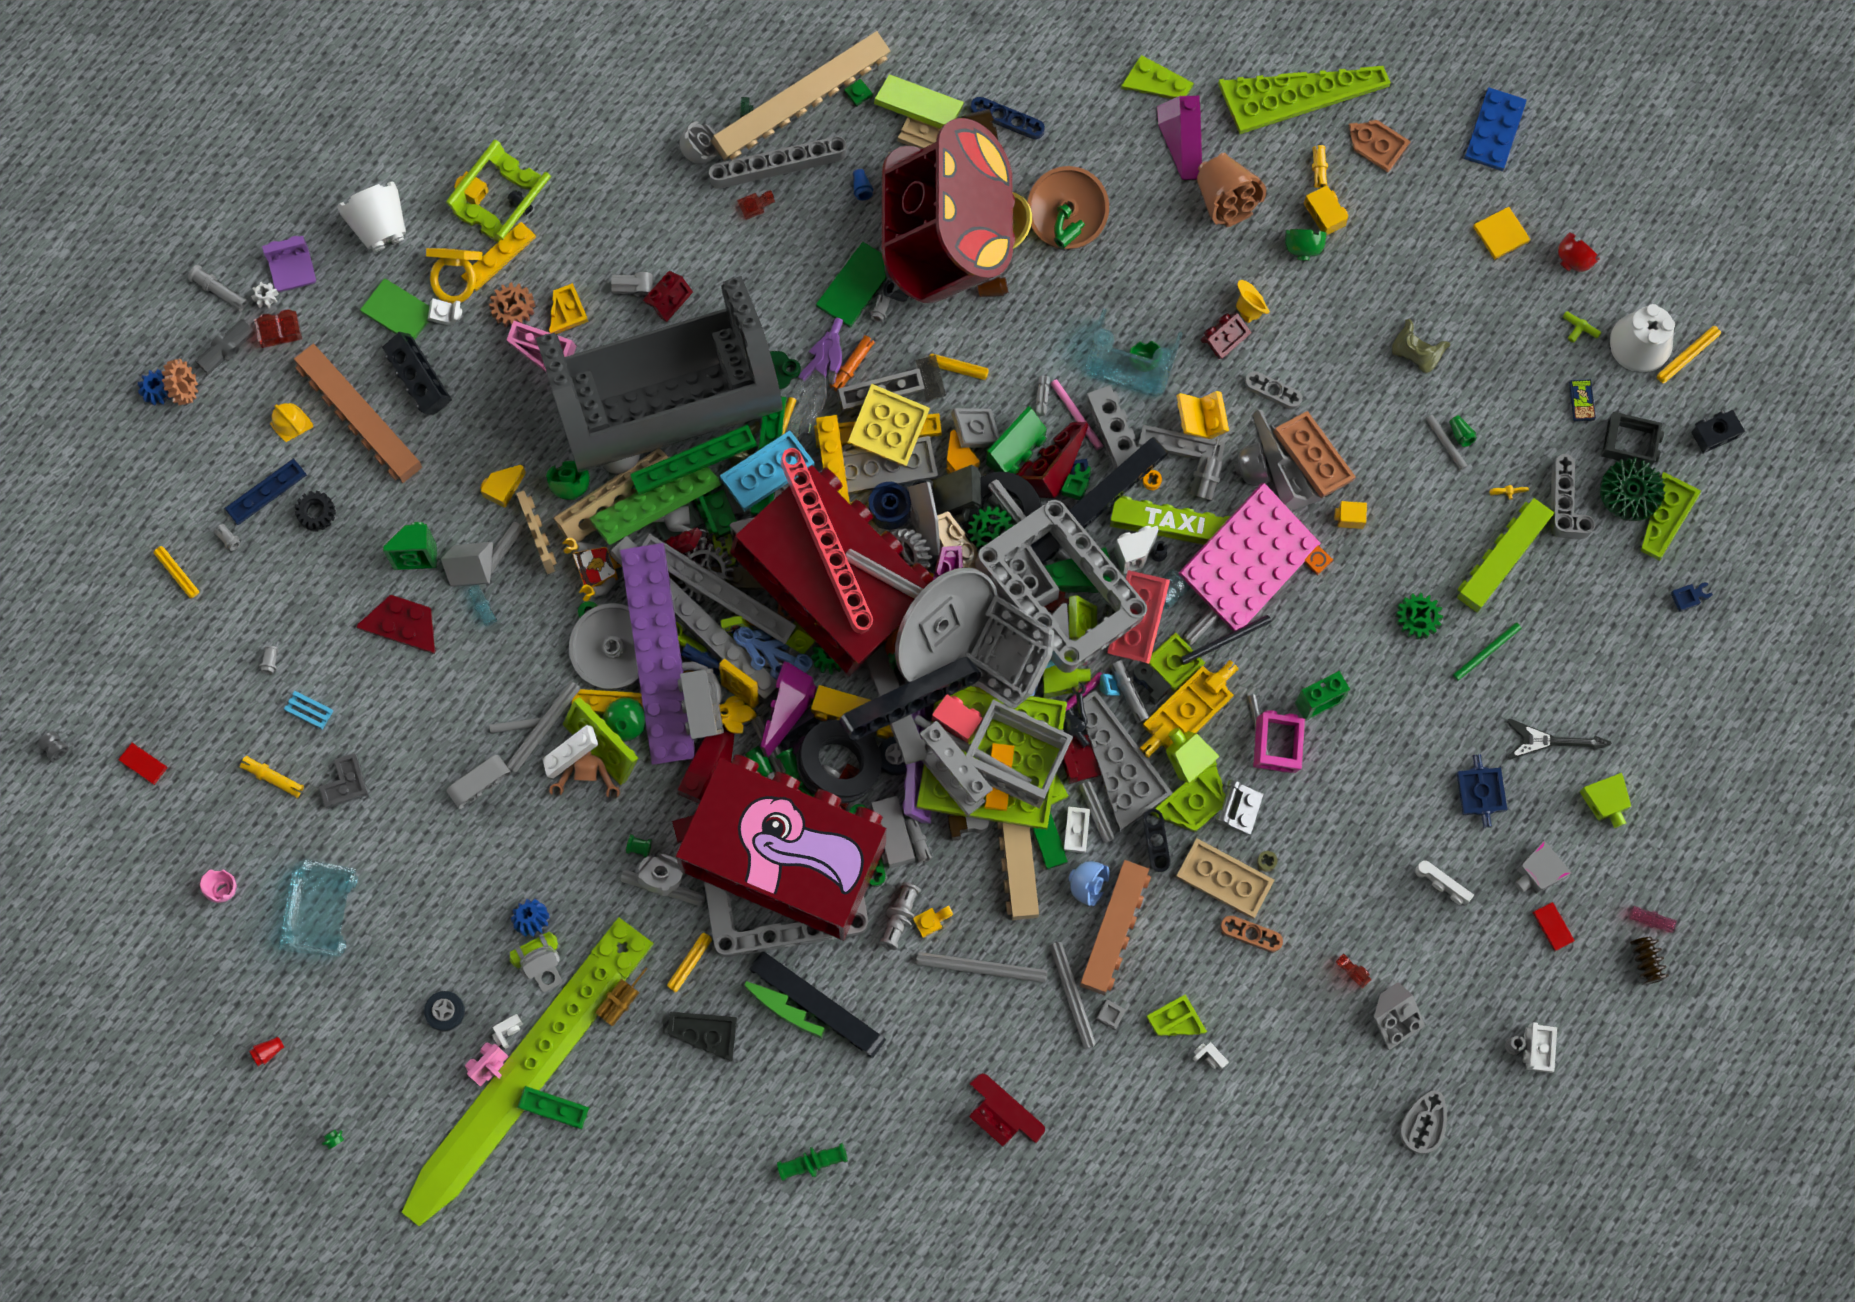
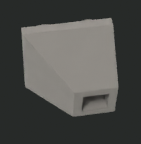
[1374,982,1425,1050]

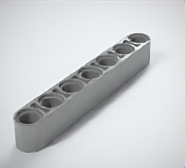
[709,136,847,189]
[866,645,927,765]

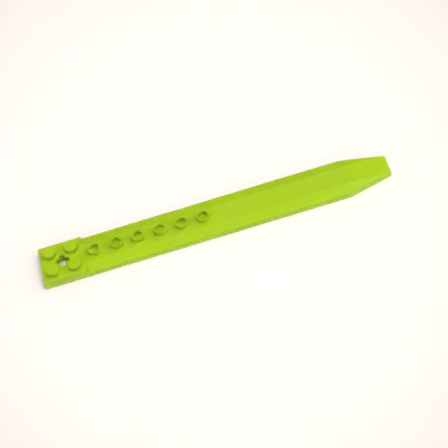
[401,917,654,1227]

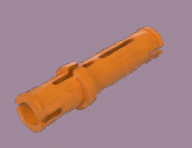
[829,335,875,392]

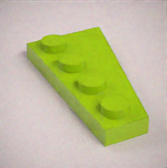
[1641,472,1701,561]

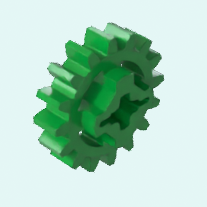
[968,506,1014,549]
[1395,593,1443,640]

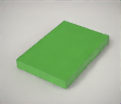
[360,278,430,340]

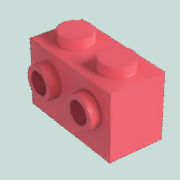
[931,695,983,744]

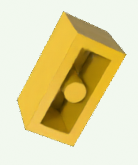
[1304,185,1348,236]

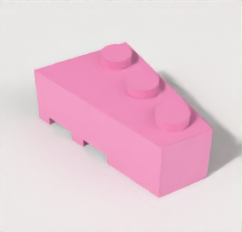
[507,321,577,373]

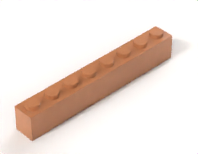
[294,343,422,483]

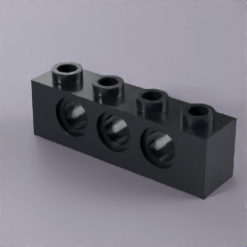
[382,332,452,415]

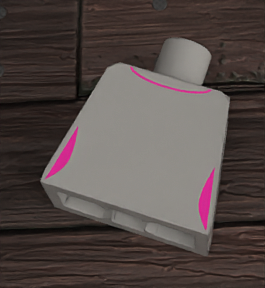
[1515,840,1571,893]

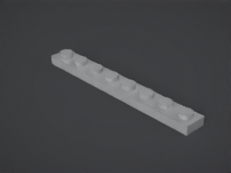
[642,534,797,644]

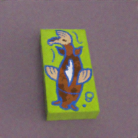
[721,616,753,639]

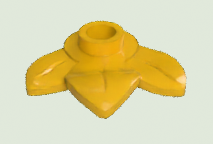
[719,696,757,734]

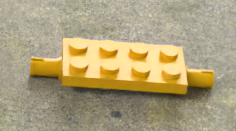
[1139,660,1239,758]

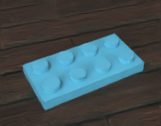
[720,431,814,511]

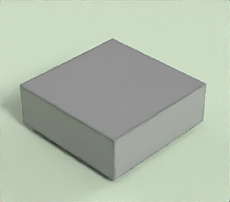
[1096,999,1126,1030]

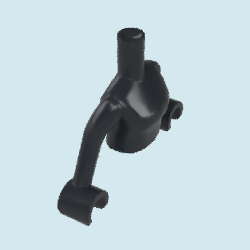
[1063,682,1090,748]

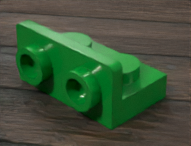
[697,489,737,539]

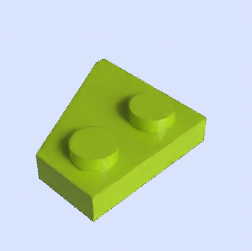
[1146,995,1207,1037]

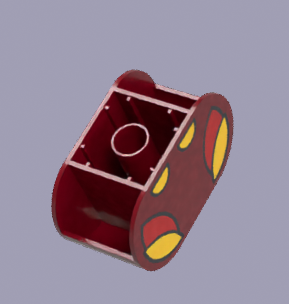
[882,118,1015,303]

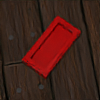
[118,743,168,785]
[1533,902,1575,952]

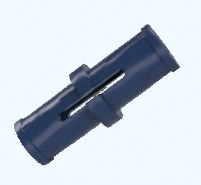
[681,643,720,676]

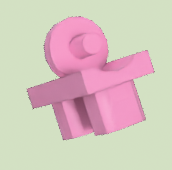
[465,1042,509,1087]

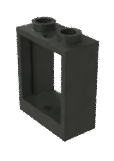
[1601,412,1664,468]

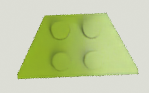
[1151,760,1226,833]

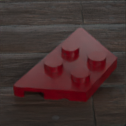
[356,595,436,654]

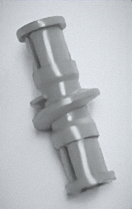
[879,882,920,950]

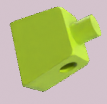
[1042,656,1091,698]
[1166,728,1219,783]
[1579,773,1631,829]

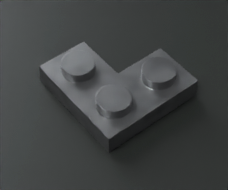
[319,753,369,809]

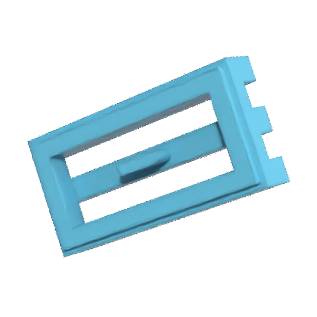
[284,691,333,730]

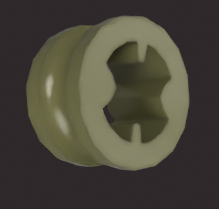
[1257,851,1278,872]

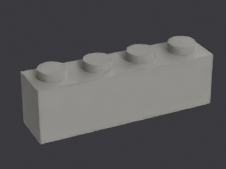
[836,368,925,412]

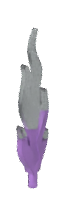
[790,318,843,441]

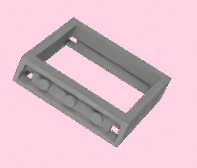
[966,700,1073,809]

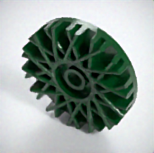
[1600,458,1665,521]

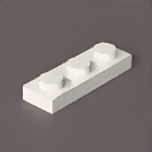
[542,725,598,779]

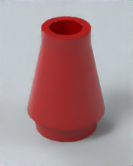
[249,1036,285,1066]

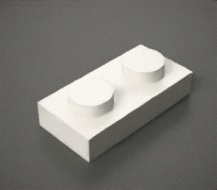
[1064,807,1090,853]

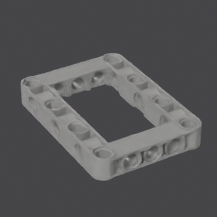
[975,500,1147,673]
[705,882,868,957]

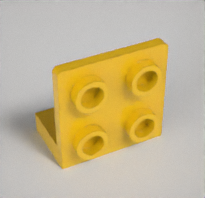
[1177,391,1229,439]

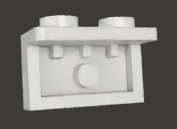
[1523,1022,1557,1073]

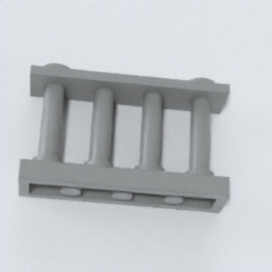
[919,721,993,817]

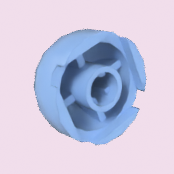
[1069,861,1110,906]

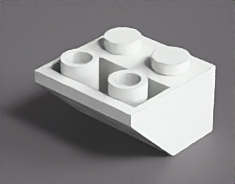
[1114,526,1159,574]

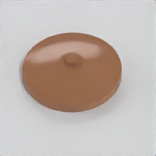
[1027,166,1109,250]

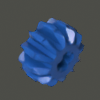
[138,369,171,406]
[511,899,550,937]

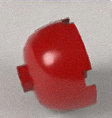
[1558,232,1600,272]

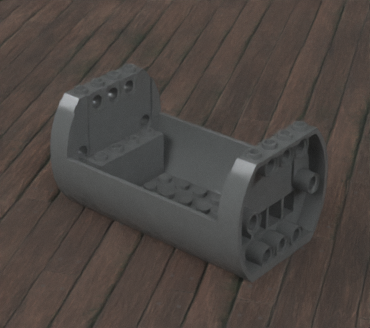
[536,276,783,473]

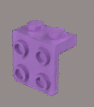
[262,236,316,292]

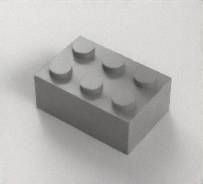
[678,668,724,739]

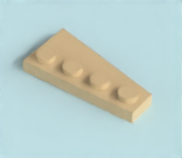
[516,491,557,574]
[938,512,987,569]

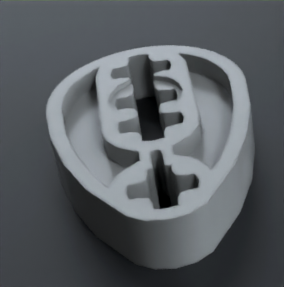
[1400,1090,1447,1154]

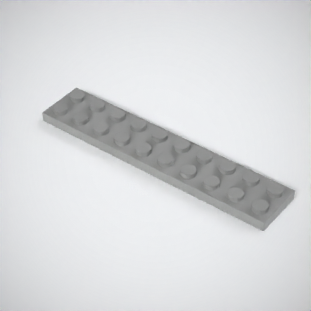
[724,436,938,516]

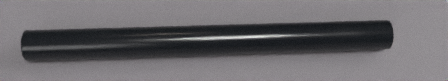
[1179,615,1271,665]

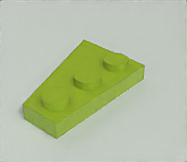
[1121,55,1194,99]

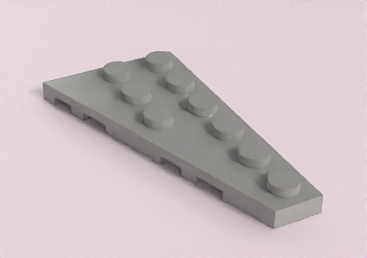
[1083,690,1173,831]

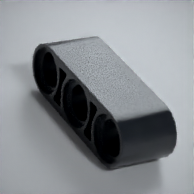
[1143,808,1170,872]

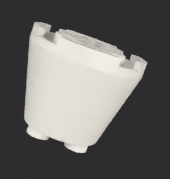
[337,182,406,253]
[1610,304,1675,372]

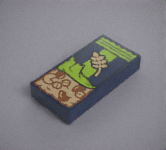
[1569,379,1596,421]

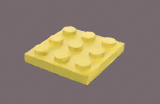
[847,384,930,467]

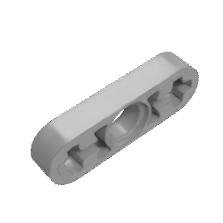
[1245,371,1302,410]

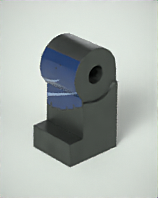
[1133,663,1171,705]

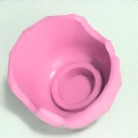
[199,870,237,903]

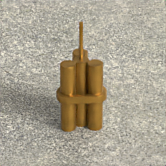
[595,968,647,1026]

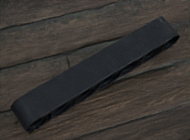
[839,657,981,740]
[749,951,886,1058]

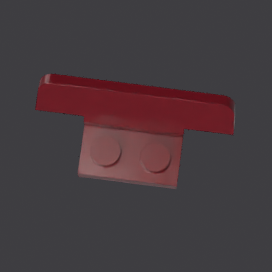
[969,1073,1045,1147]

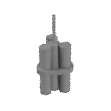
[1190,437,1223,500]

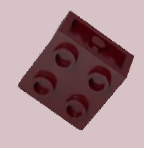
[1062,734,1101,784]

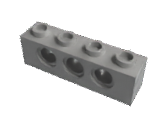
[1086,385,1140,469]

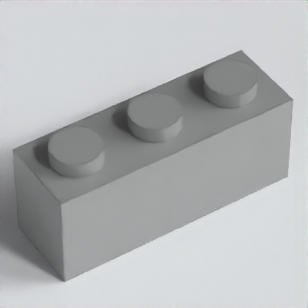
[872,796,915,869]

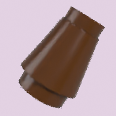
[978,276,1009,297]

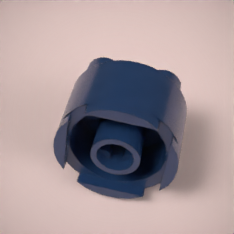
[868,481,911,530]

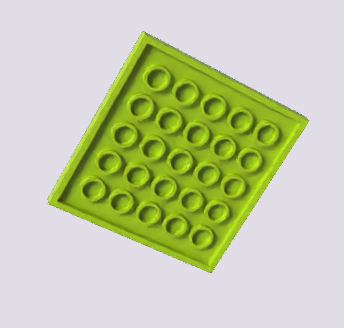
[917,686,1067,830]

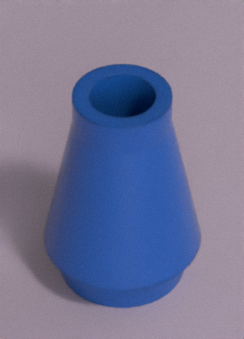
[853,169,874,201]

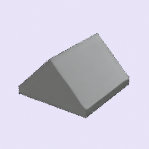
[441,542,493,587]

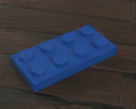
[1464,87,1527,171]

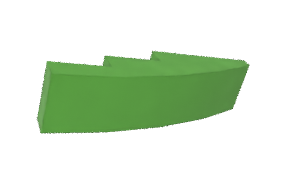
[745,981,825,1039]

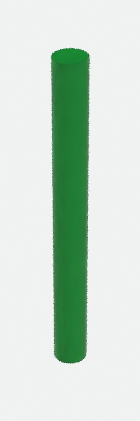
[1453,623,1522,681]

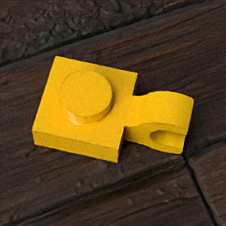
[913,906,953,938]

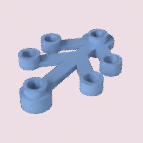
[733,627,813,679]

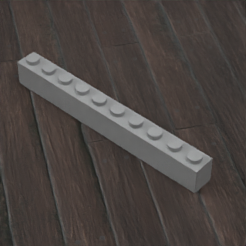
[611,536,779,704]

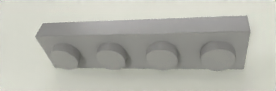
[1138,425,1225,461]

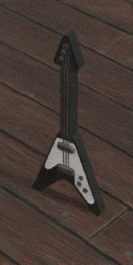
[1507,719,1612,760]

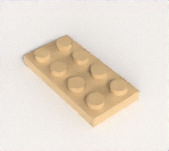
[1176,838,1274,919]

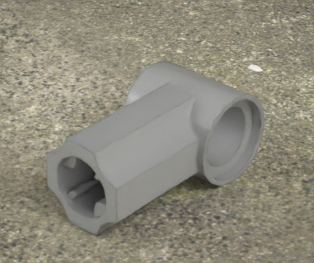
[611,272,653,298]

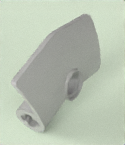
[908,482,940,556]

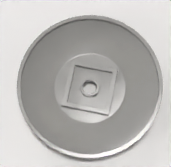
[895,568,998,682]

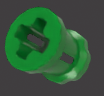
[626,834,652,858]

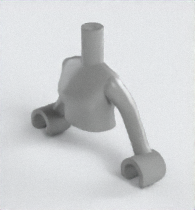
[652,495,707,546]

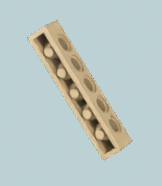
[554,448,668,542]

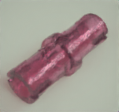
[1629,905,1677,933]

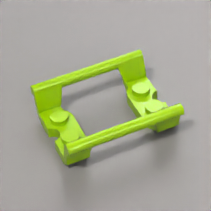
[446,139,551,242]

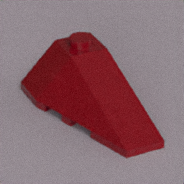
[1016,422,1089,498]
[678,725,735,804]

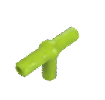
[1563,311,1601,343]

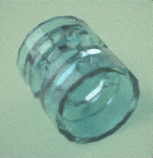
[1163,569,1190,610]

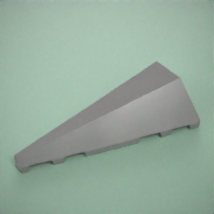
[1253,409,1325,510]

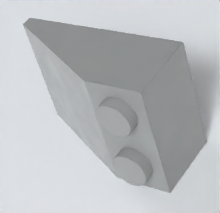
[988,546,1059,606]

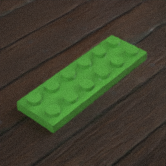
[590,467,721,545]

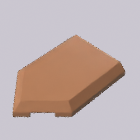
[1349,120,1411,172]

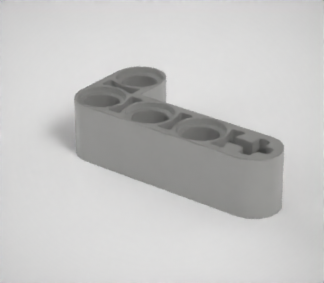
[1551,454,1595,539]

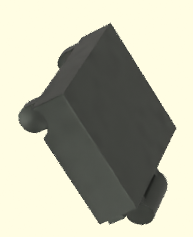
[933,465,981,524]

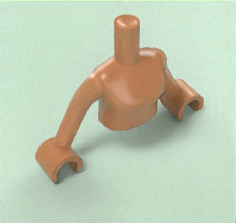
[549,751,620,798]

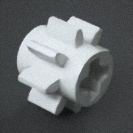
[251,282,279,309]

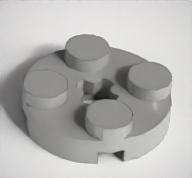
[638,854,683,896]

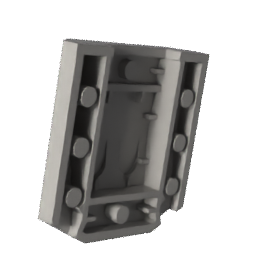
[965,595,1054,708]

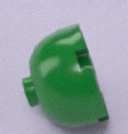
[1285,229,1327,261]
[546,461,590,500]
[603,697,646,742]

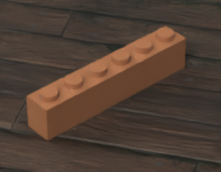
[1080,860,1151,995]

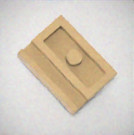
[898,117,940,149]

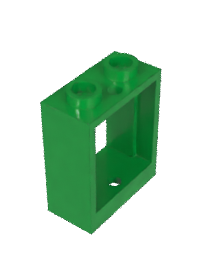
[1295,671,1350,721]

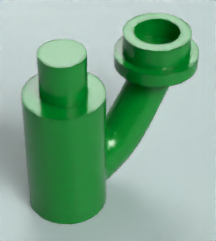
[1054,204,1085,249]

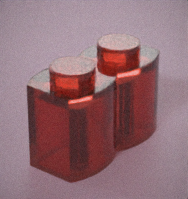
[254,309,303,348]

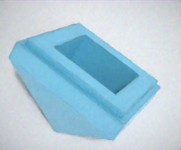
[1099,674,1120,696]

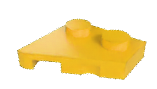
[549,283,589,334]

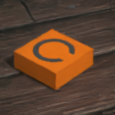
[1304,545,1333,575]

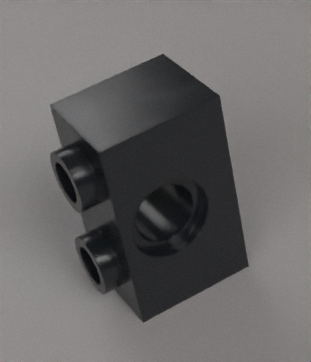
[1691,410,1745,454]

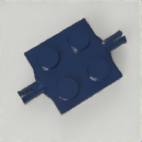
[1456,754,1508,828]

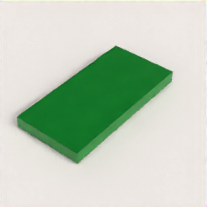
[816,241,887,328]

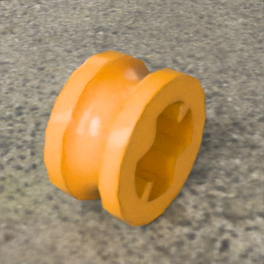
[1143,470,1162,490]

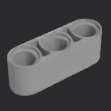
[446,755,511,809]

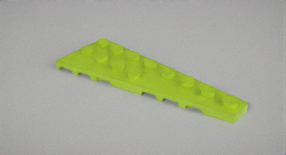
[1218,66,1391,134]

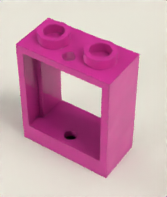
[1253,710,1305,773]

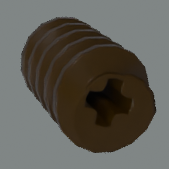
[1630,936,1669,985]

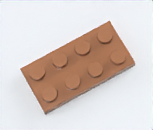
[1273,411,1356,498]

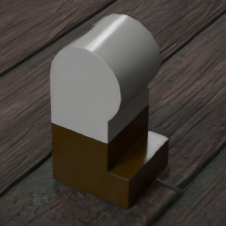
[948,815,990,841]

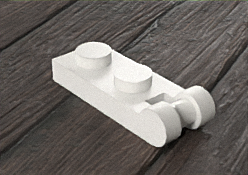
[1415,861,1474,906]

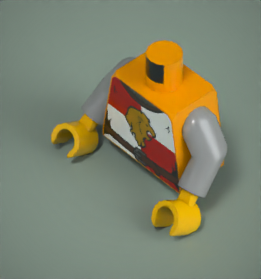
[562,538,622,601]

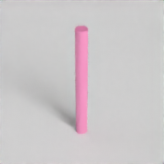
[1050,379,1103,450]

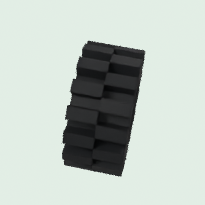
[295,491,336,532]

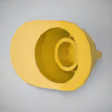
[1236,280,1270,323]
[270,403,313,442]

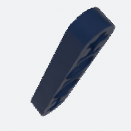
[971,97,1045,139]

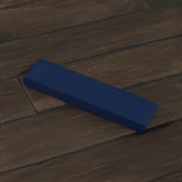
[224,458,307,525]

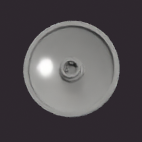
[569,603,639,690]

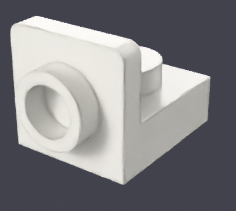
[428,299,462,326]
[492,1014,523,1049]
[1193,1042,1229,1071]

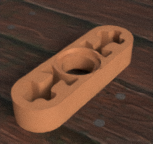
[1220,916,1283,952]

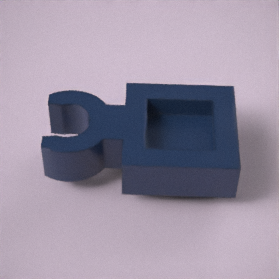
[1671,582,1713,612]

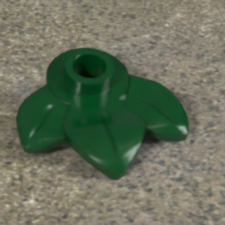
[770,351,801,389]

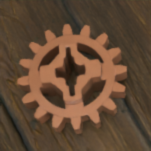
[489,283,536,327]
[162,359,198,405]

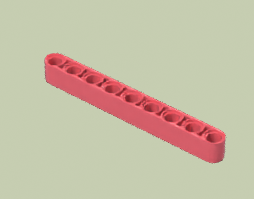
[780,448,873,634]

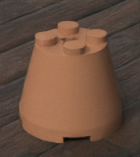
[1197,153,1266,227]

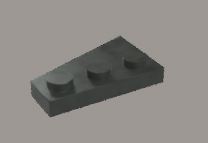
[668,1012,737,1063]

